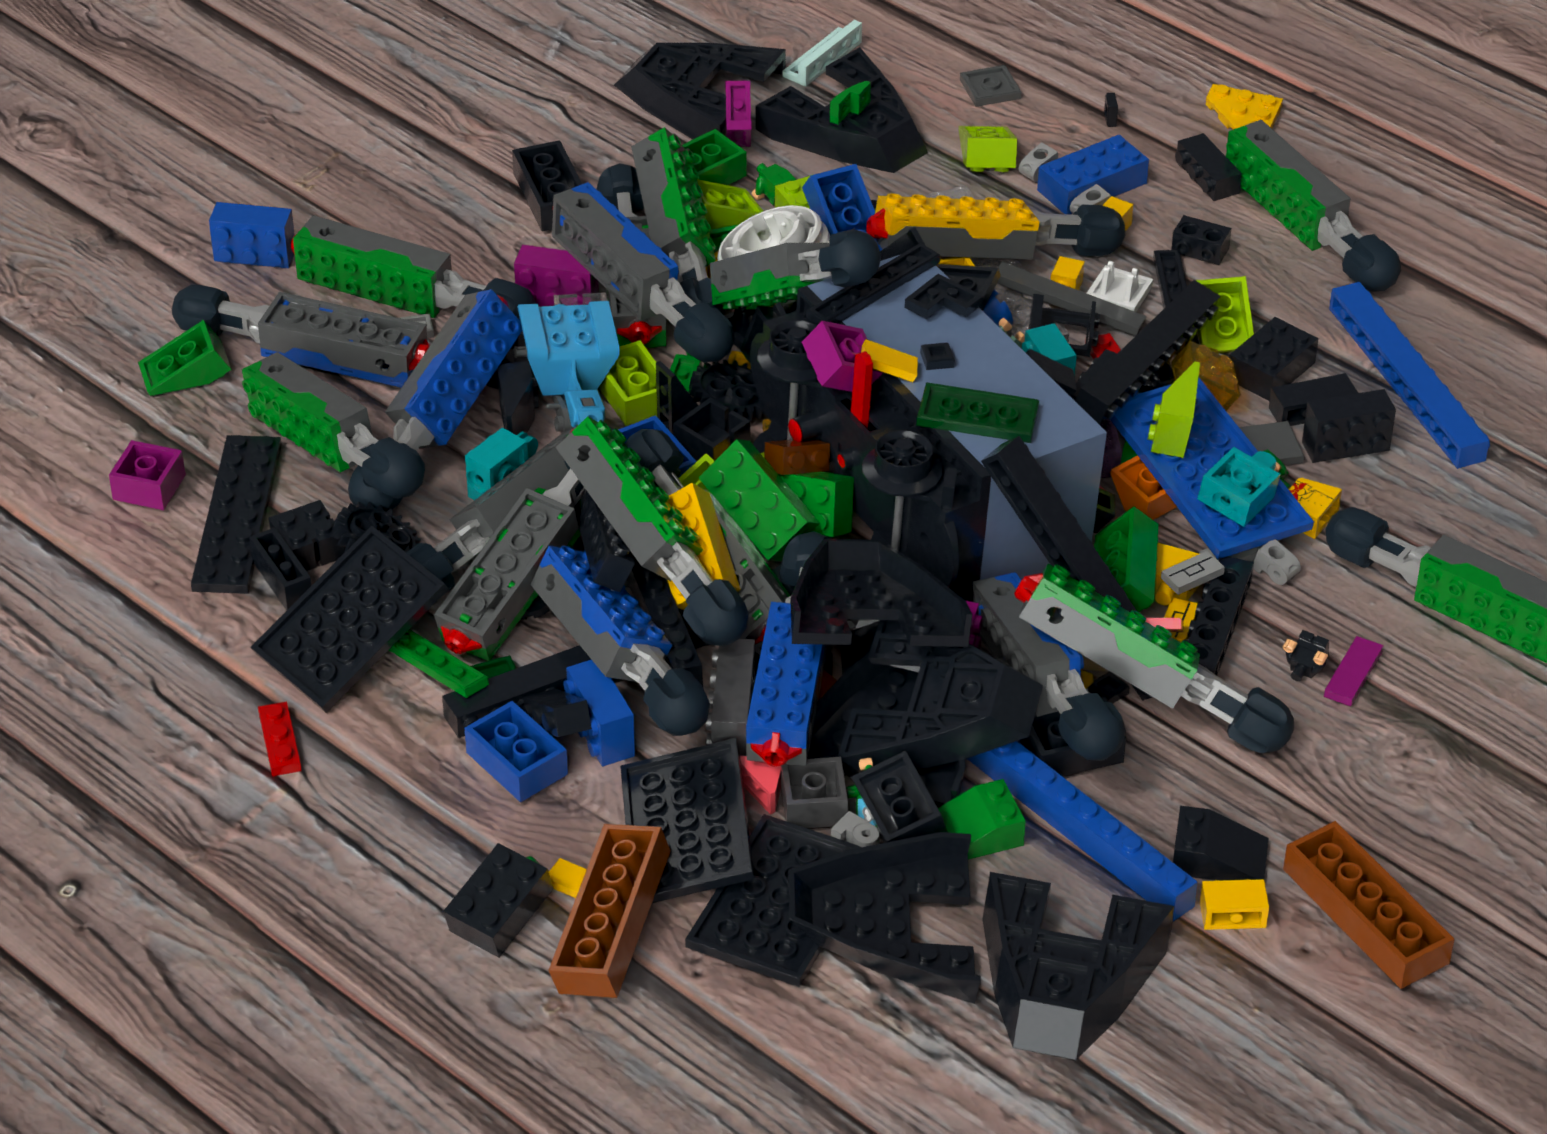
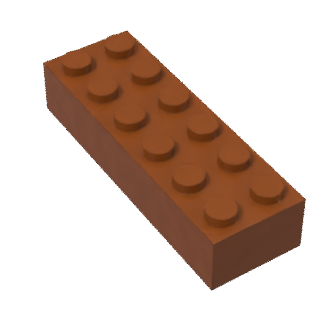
[1283,821,1455,989]
[548,824,671,998]

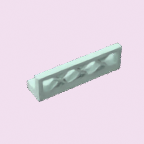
[783,19,862,87]

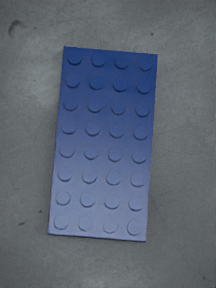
[1111,377,1314,559]

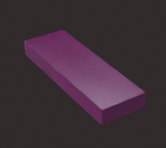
[1324,636,1384,706]

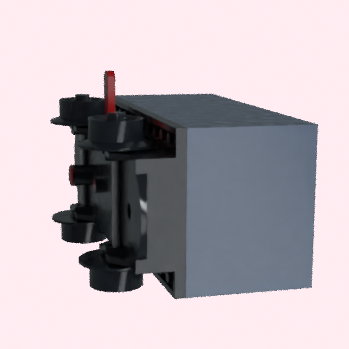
[750,254,1107,602]

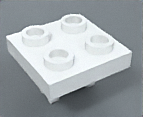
[1087,261,1153,312]

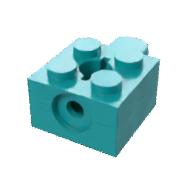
[1022,323,1076,376]
[465,427,538,500]
[1197,447,1281,527]

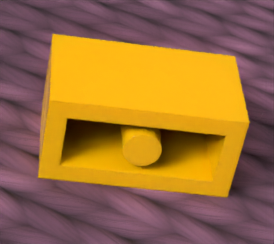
[1200,879,1269,930]

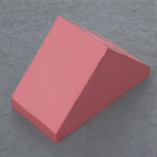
[740,756,781,815]

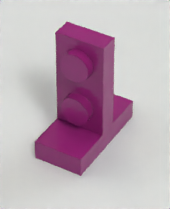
[725,81,752,147]

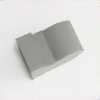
[1019,142,1059,183]
[1070,184,1111,214]
[1253,539,1301,585]
[831,811,879,847]

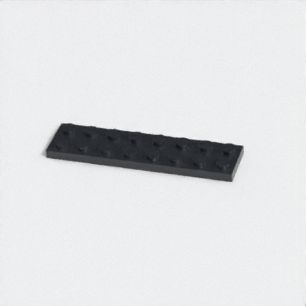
[191,435,282,594]

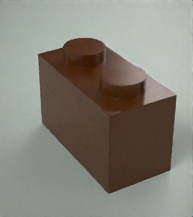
[764,439,830,475]

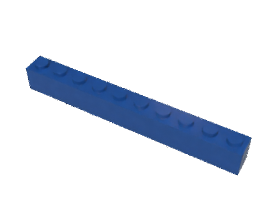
[1329,282,1490,469]
[967,741,1198,922]

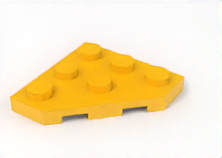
[1206,84,1283,129]

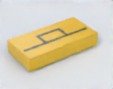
[1164,597,1198,642]

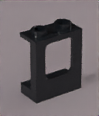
[1029,294,1100,357]

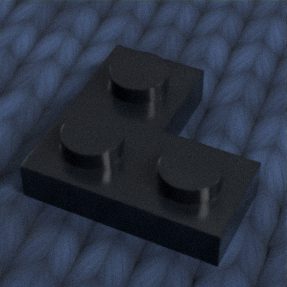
[904,274,983,319]

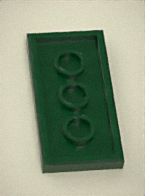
[916,382,1039,443]

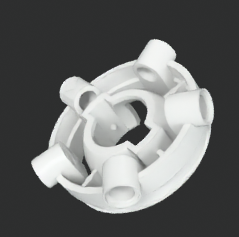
[717,205,831,305]

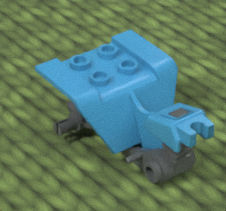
[513,301,619,434]

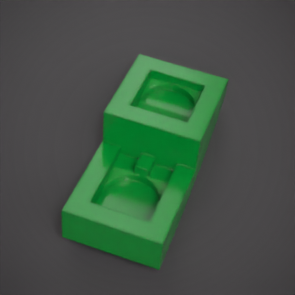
[830,81,871,125]

